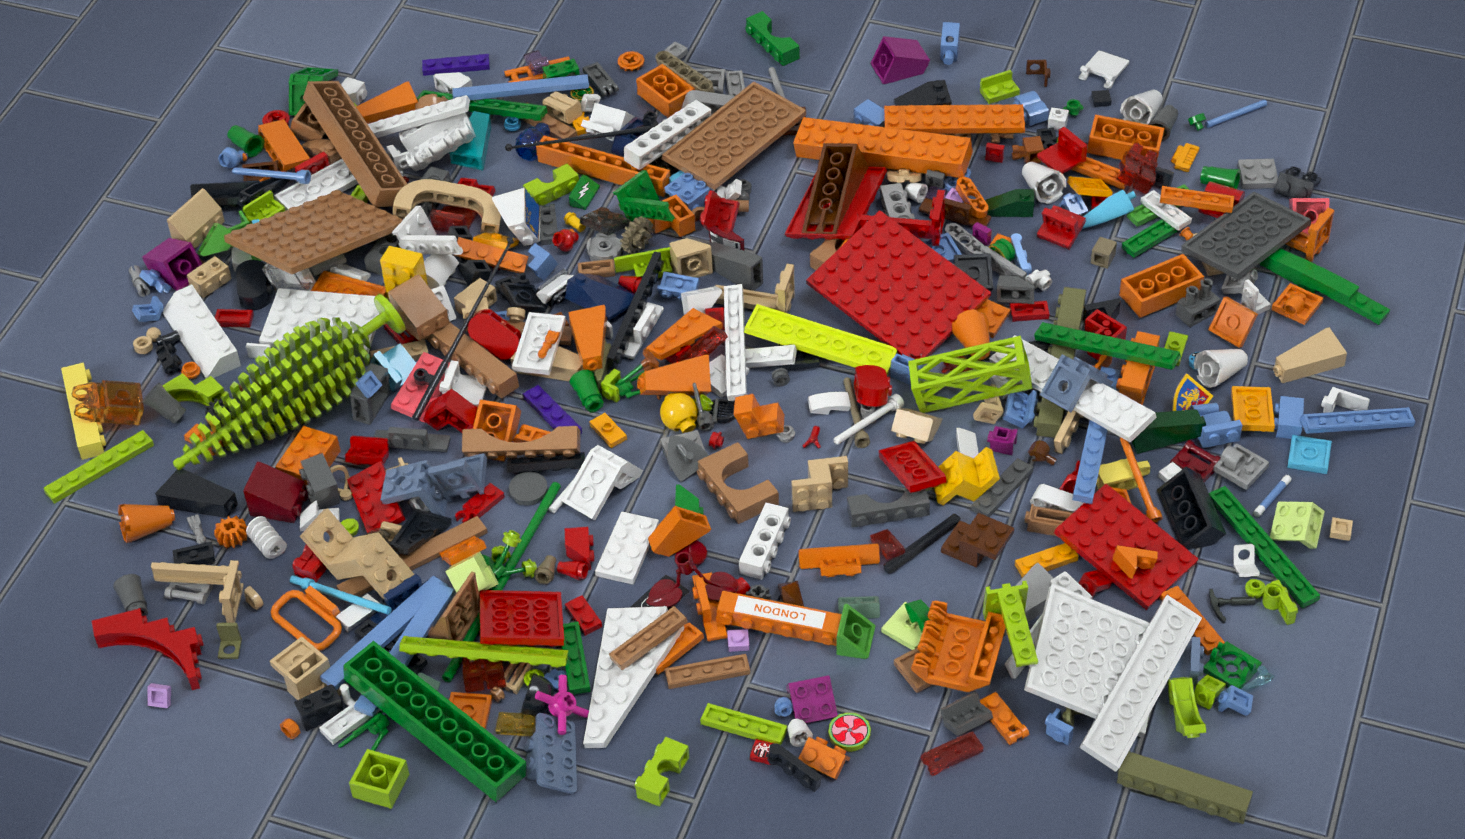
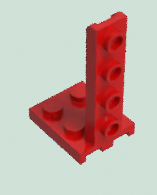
[860,190,945,246]

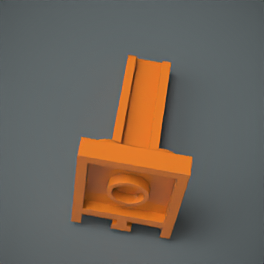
[1286,207,1335,262]

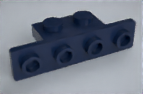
[370,574,437,625]

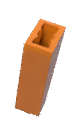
[356,81,418,124]
[568,305,607,371]
[637,355,711,396]

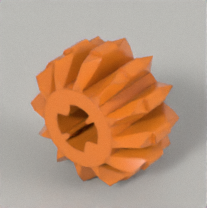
[214,515,248,549]

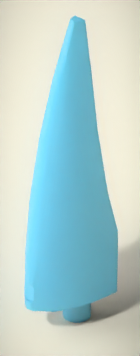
[1082,190,1136,229]

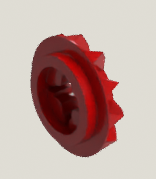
[262,110,290,125]

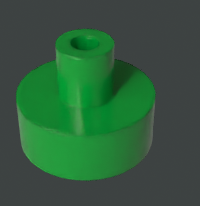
[1188,113,1206,131]

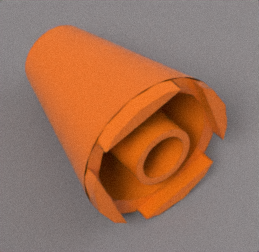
[952,309,990,360]
[118,504,175,543]

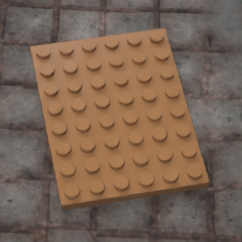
[224,190,403,275]

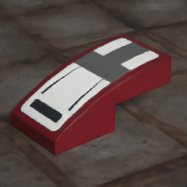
[709,226,745,251]

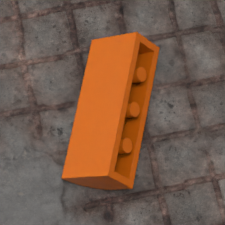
[258,119,310,172]

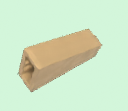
[1273,327,1347,383]
[511,346,583,381]

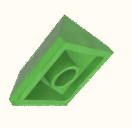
[836,604,876,659]

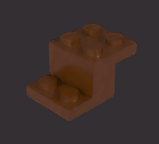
[941,513,1014,568]

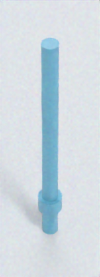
[290,575,391,615]

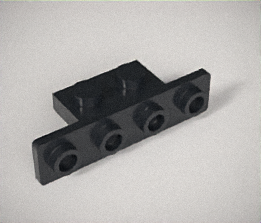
[190,181,260,207]

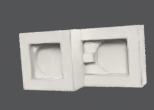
[808,392,851,415]

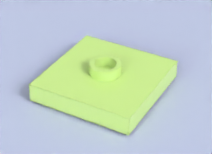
[881,602,922,650]

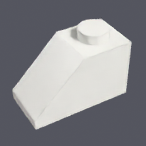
[433,72,472,94]
[341,77,367,105]
[681,286,722,315]

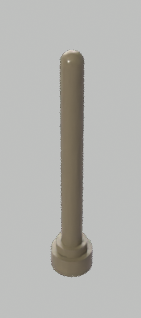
[843,377,870,448]

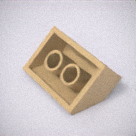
[167,188,225,249]

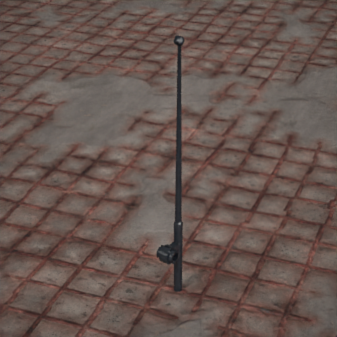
[505,111,659,151]
[412,237,514,421]

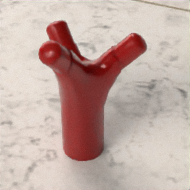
[802,426,821,449]

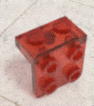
[430,204,477,232]

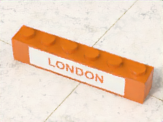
[716,591,842,646]

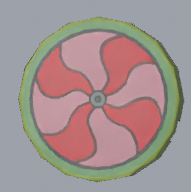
[828,713,871,752]

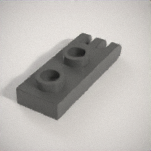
[583,62,619,97]

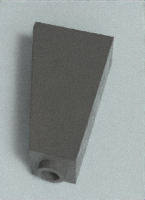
[710,242,763,291]

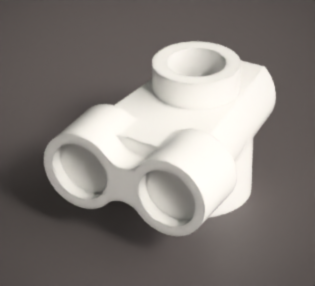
[1025,270,1052,291]

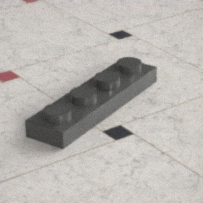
[971,458,1034,517]

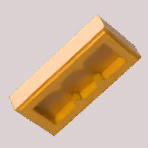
[589,413,627,448]

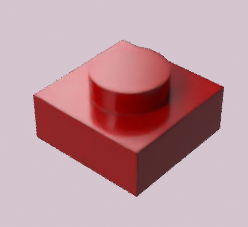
[985,142,1005,163]

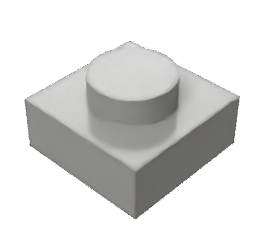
[664,42,688,59]

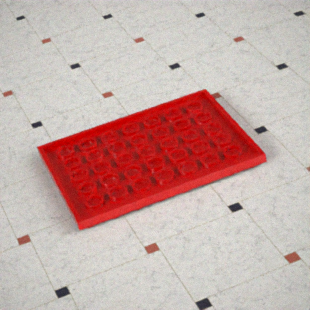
[806,210,991,359]

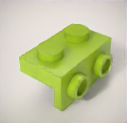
[242,190,286,224]

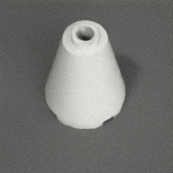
[1120,90,1163,125]
[1022,162,1067,204]
[1194,349,1248,388]

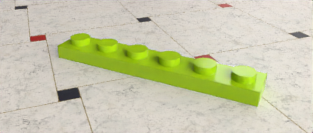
[43,430,154,504]

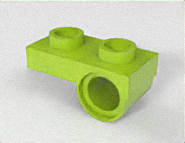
[1262,580,1298,625]

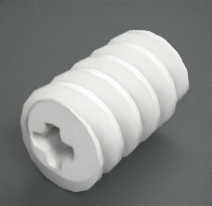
[246,516,287,559]

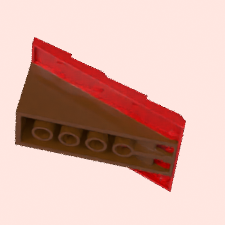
[785,143,887,240]

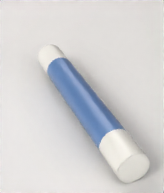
[1253,475,1291,517]

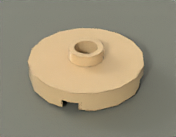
[887,169,922,183]

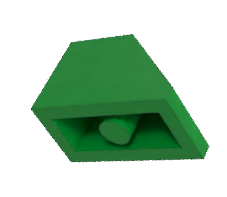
[675,484,704,515]

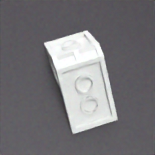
[562,445,644,520]

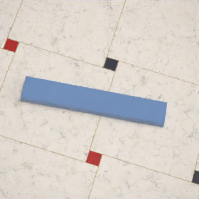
[1300,407,1416,434]

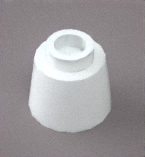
[905,183,928,203]
[787,719,813,747]

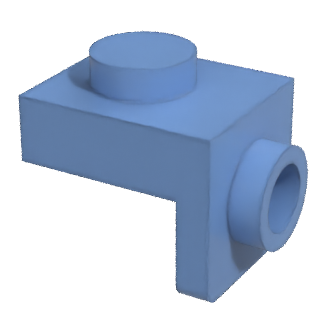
[132,296,163,322]
[1045,708,1074,745]

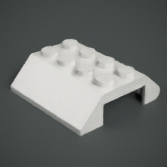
[399,113,476,171]

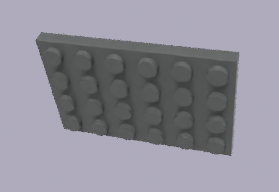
[1181,192,1311,280]

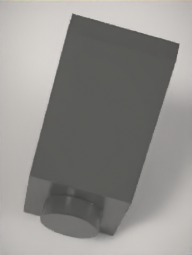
[997,275,1034,304]

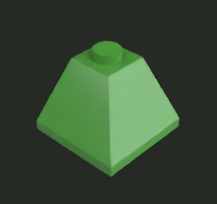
[197,223,234,256]

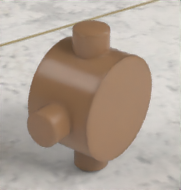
[490,687,505,702]

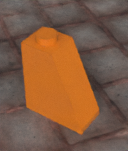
[648,506,711,557]

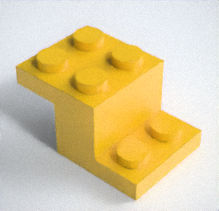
[934,447,1000,506]

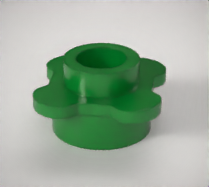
[1063,99,1084,116]

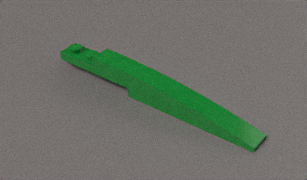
[1259,248,1390,325]

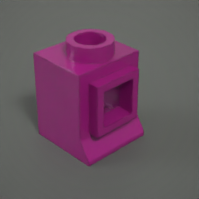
[987,426,1018,456]

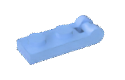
[1011,233,1032,276]

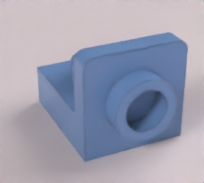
[1059,193,1088,216]
[1217,685,1253,716]

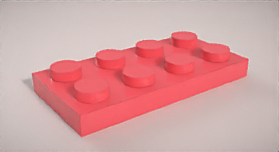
[391,352,450,423]

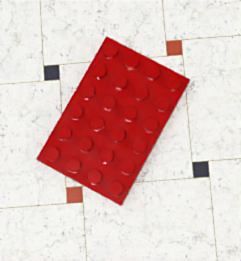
[1054,484,1199,610]

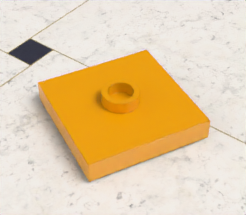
[1067,176,1113,197]
[473,232,519,250]

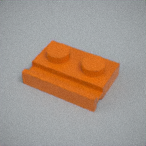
[439,536,487,566]

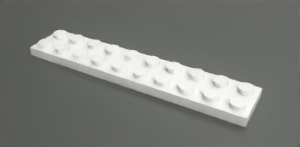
[989,335,1157,442]
[1079,595,1202,772]

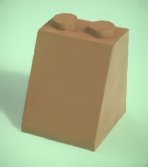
[388,274,449,341]

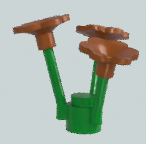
[615,348,662,400]

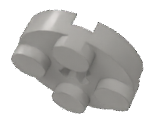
[586,232,623,261]

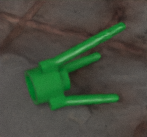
[338,713,389,751]

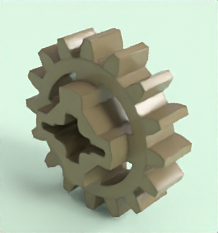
[620,216,654,254]

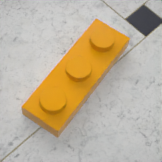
[1015,543,1079,578]

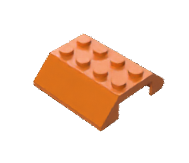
[911,601,1006,692]

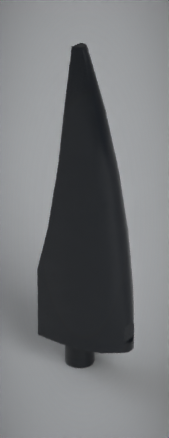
[237,167,296,206]

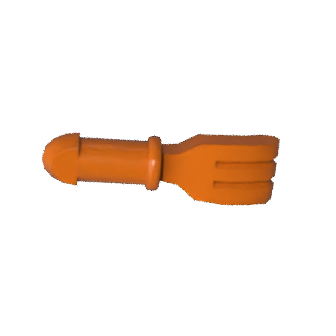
[538,330,560,359]

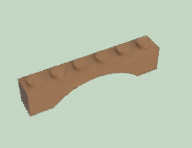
[462,426,581,459]

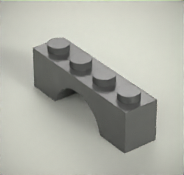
[847,488,930,527]

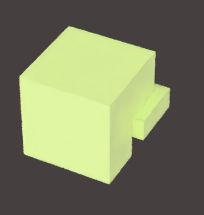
[445,552,499,593]

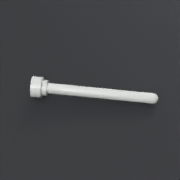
[833,394,904,444]

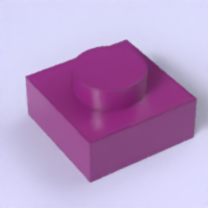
[972,222,992,246]

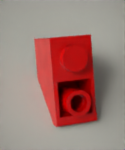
[564,527,595,570]

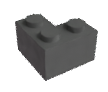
[299,453,340,510]

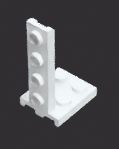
[392,206,463,255]

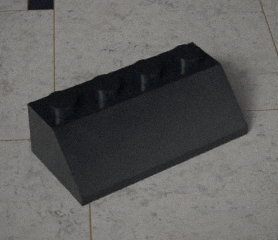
[1157,467,1226,550]

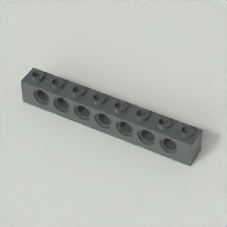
[364,166,452,276]

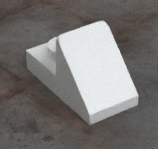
[300,500,340,531]

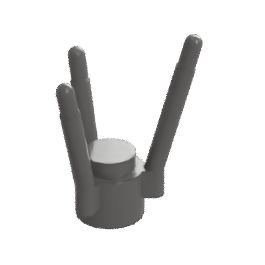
[692,383,719,431]

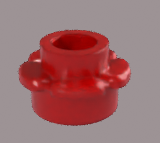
[709,432,724,450]

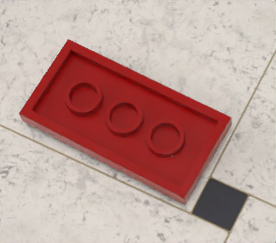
[878,441,947,493]
[347,461,405,534]

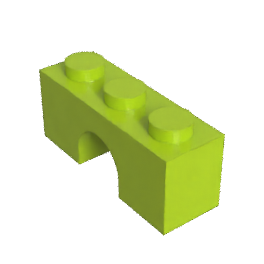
[523,164,579,206]
[634,737,689,807]

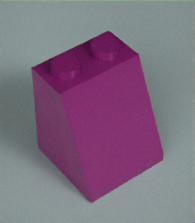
[870,36,930,84]
[142,238,202,291]

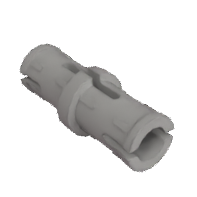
[128,265,150,297]

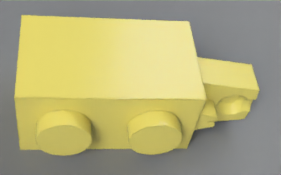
[1096,459,1151,490]

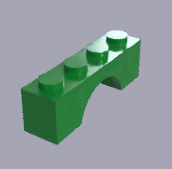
[745,11,800,66]

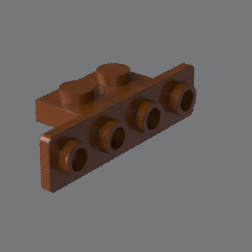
[919,198,991,227]

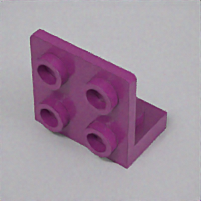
[786,675,838,723]

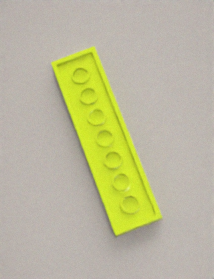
[744,304,897,375]

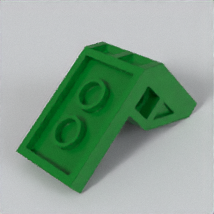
[289,67,338,116]

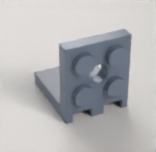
[1040,354,1113,413]
[428,453,487,502]
[380,460,448,517]

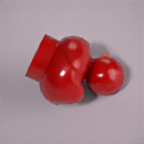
[552,229,579,252]

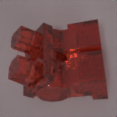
[1116,143,1158,194]
[463,657,506,693]

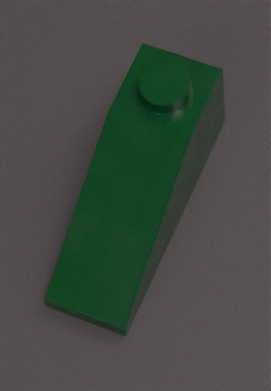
[985,189,1034,217]

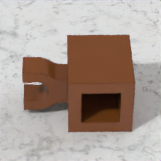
[1011,136,1044,164]

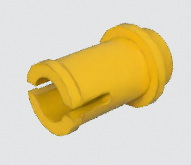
[564,212,587,232]

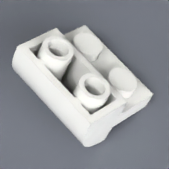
[424,254,459,289]

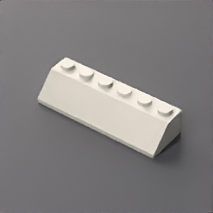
[162,285,241,379]

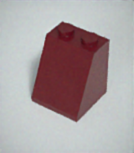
[243,461,309,523]

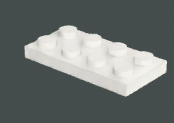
[512,312,566,375]
[595,512,659,585]

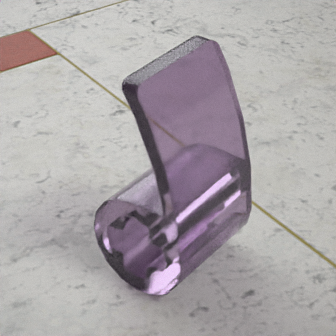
[524,50,550,76]

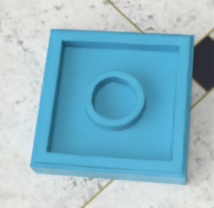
[1287,435,1332,474]

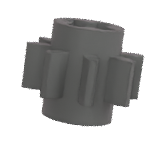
[746,584,771,600]

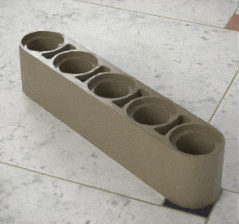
[655,51,715,93]

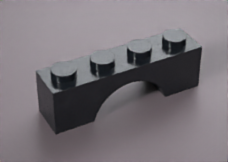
[447,226,491,287]

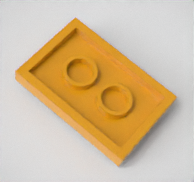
[1231,386,1275,432]

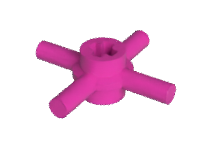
[535,675,589,735]

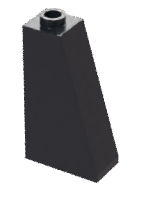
[155,469,238,518]

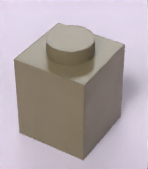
[1091,237,1117,269]

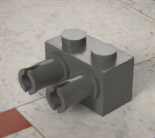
[1176,278,1221,328]

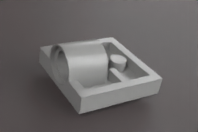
[1213,443,1269,490]

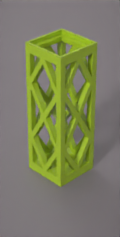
[908,336,1033,413]

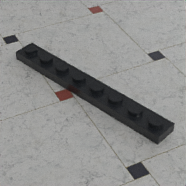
[607,251,664,370]

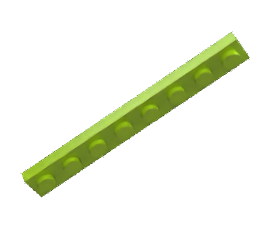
[399,636,568,667]

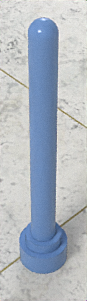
[232,168,311,184]

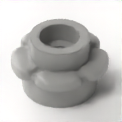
[776,425,795,443]

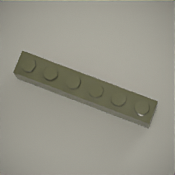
[1117,751,1253,824]

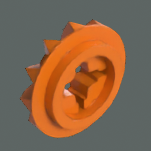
[618,51,644,72]

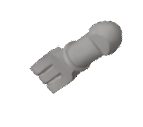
[187,514,206,544]

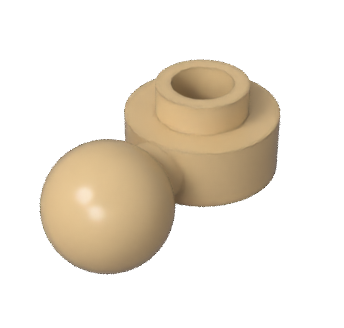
[506,307,525,322]
[133,327,161,354]

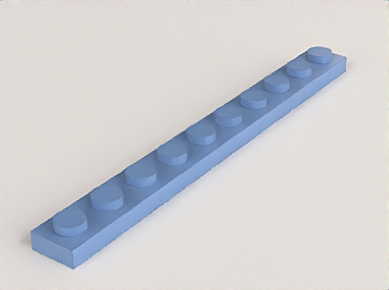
[1072,366,1120,504]

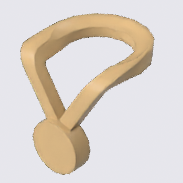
[330,465,353,501]

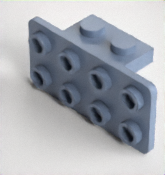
[524,713,577,794]

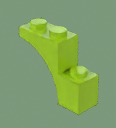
[162,373,225,406]
[1167,677,1206,738]

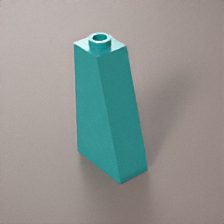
[449,111,491,171]

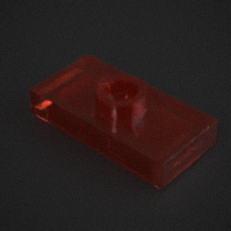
[870,529,905,560]

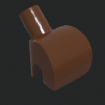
[1028,440,1057,466]

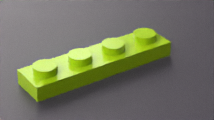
[700,703,787,745]

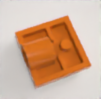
[1271,283,1323,325]

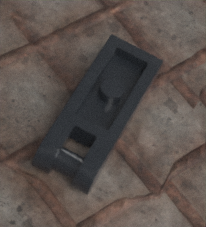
[767,743,822,792]

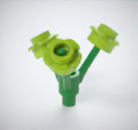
[491,530,537,579]

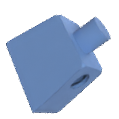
[940,22,960,65]

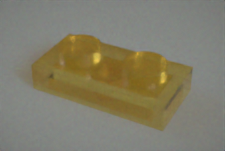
[496,712,536,736]

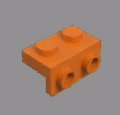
[798,736,851,780]

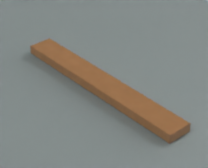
[336,516,488,603]

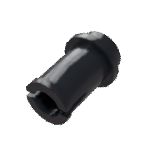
[155,330,181,346]

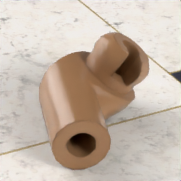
[990,133,1014,144]

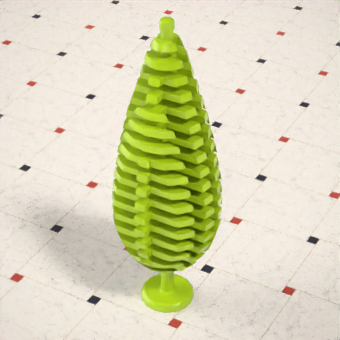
[173,294,406,470]

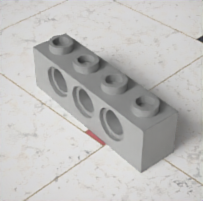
[880,183,915,219]

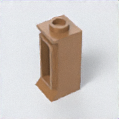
[1024,504,1072,536]

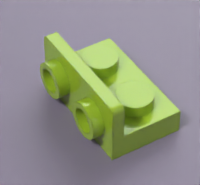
[980,70,1020,104]

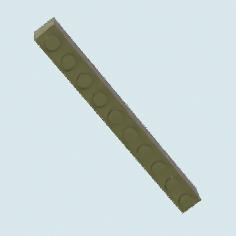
[1033,287,1086,438]

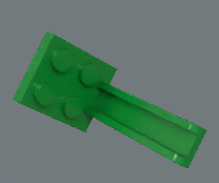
[613,170,675,223]

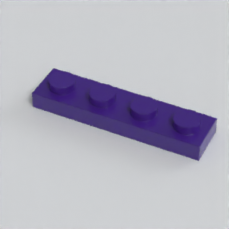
[422,54,490,76]
[523,385,582,434]

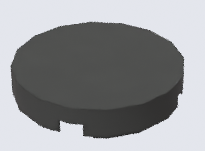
[509,472,548,506]

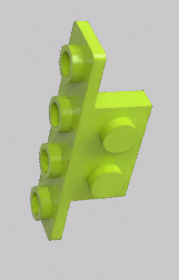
[614,247,672,278]

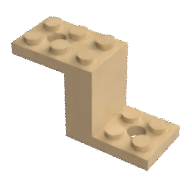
[300,508,414,599]

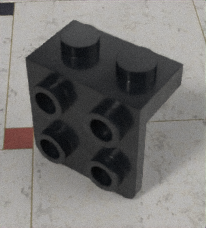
[1274,166,1321,198]

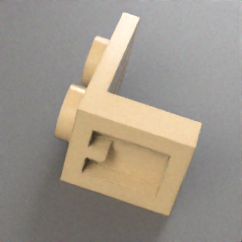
[973,384,1004,424]

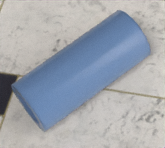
[1189,403,1219,415]

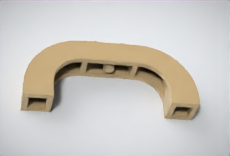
[393,179,501,233]

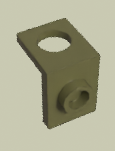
[216,623,242,659]

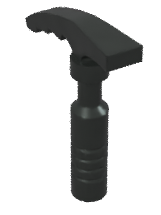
[1208,589,1256,624]

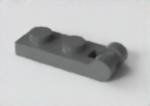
[540,204,558,245]

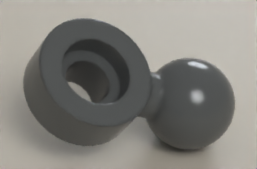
[736,179,752,200]

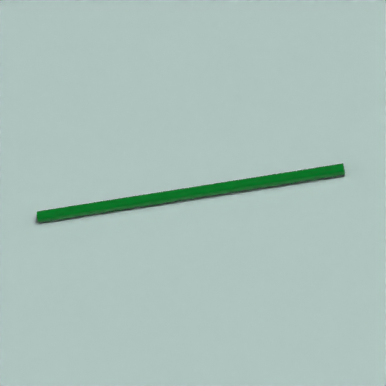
[442,482,561,683]

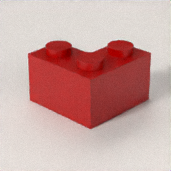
[1084,309,1127,360]
[423,389,478,433]

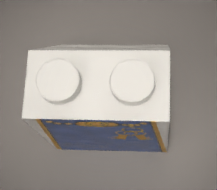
[492,188,540,246]

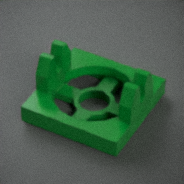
[1203,641,1262,689]

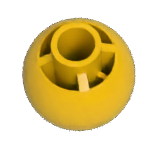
[660,393,698,433]

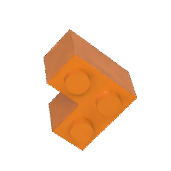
[647,194,695,237]
[734,394,785,439]

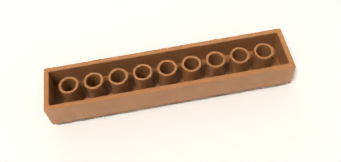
[303,81,407,207]

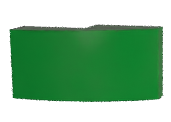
[904,599,930,633]

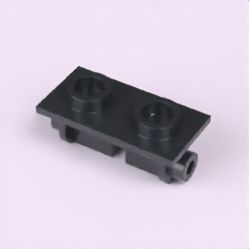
[156,338,182,375]

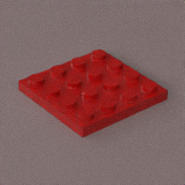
[479,590,564,646]

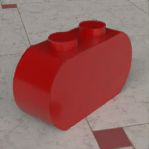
[468,309,522,359]
[854,365,892,407]

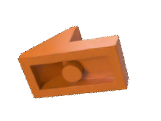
[1113,545,1158,579]

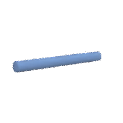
[1205,99,1267,128]

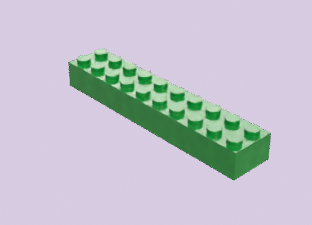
[343,640,526,802]

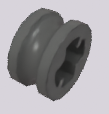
[771,368,790,387]

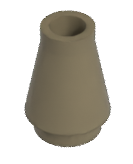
[535,555,557,584]

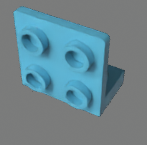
[370,344,416,392]

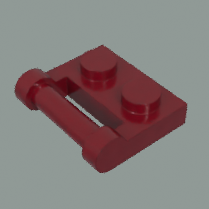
[1170,440,1221,483]

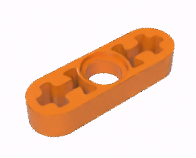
[955,177,989,218]

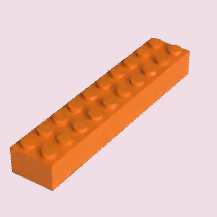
[793,117,973,178]

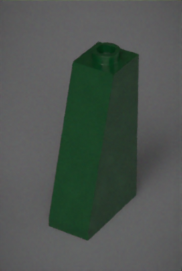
[1131,409,1206,454]

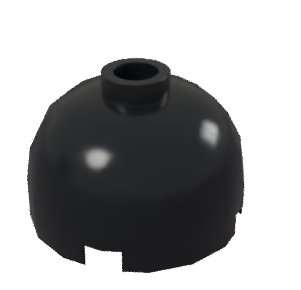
[521,674,554,717]

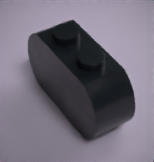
[236,260,272,311]

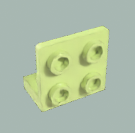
[1270,502,1325,549]

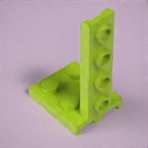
[982,581,1038,667]

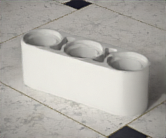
[1030,484,1084,513]

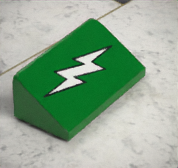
[569,175,600,210]

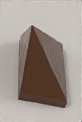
[242,161,278,181]
[778,581,804,607]

